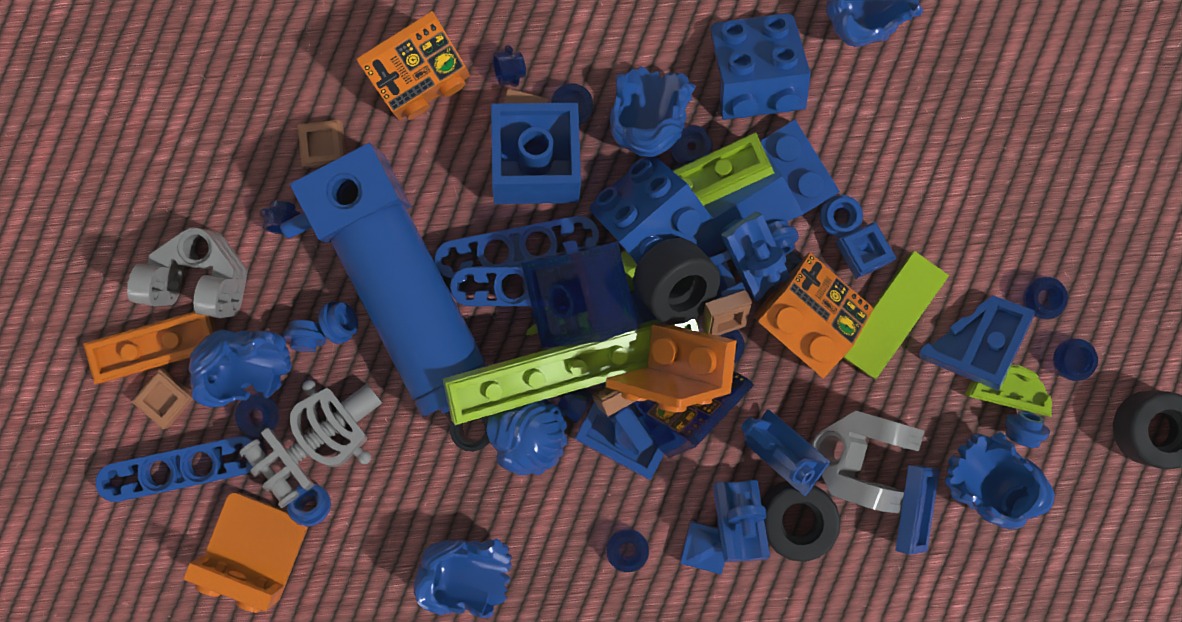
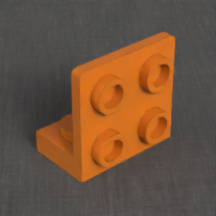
[605,323,737,412]

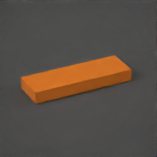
[83,312,217,385]

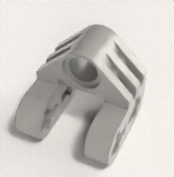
[127,228,248,318]
[812,411,925,513]

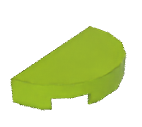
[964,365,1052,417]

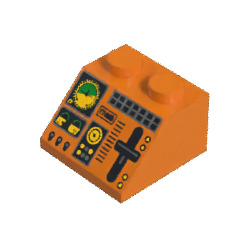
[356,11,470,120]
[752,252,874,379]

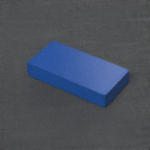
[895,465,940,555]

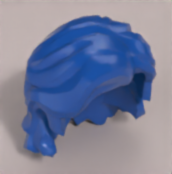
[826,0,923,47]
[610,66,696,157]
[188,330,292,408]
[487,399,567,475]
[945,432,1055,529]
[414,539,512,619]

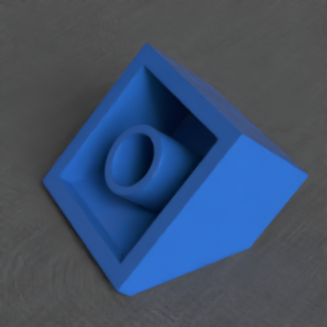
[491,103,581,204]

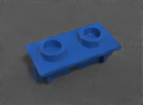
[741,409,831,496]

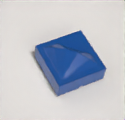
[835,221,896,279]
[610,408,653,455]
[679,520,725,575]

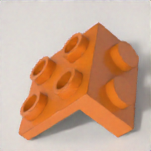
[183,492,308,613]

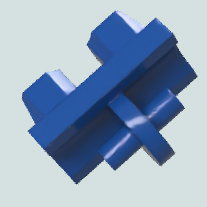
[719,211,790,301]
[713,480,770,562]

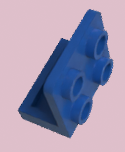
[711,14,811,120]
[589,156,713,265]

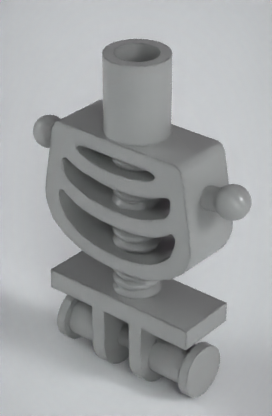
[239,380,382,508]

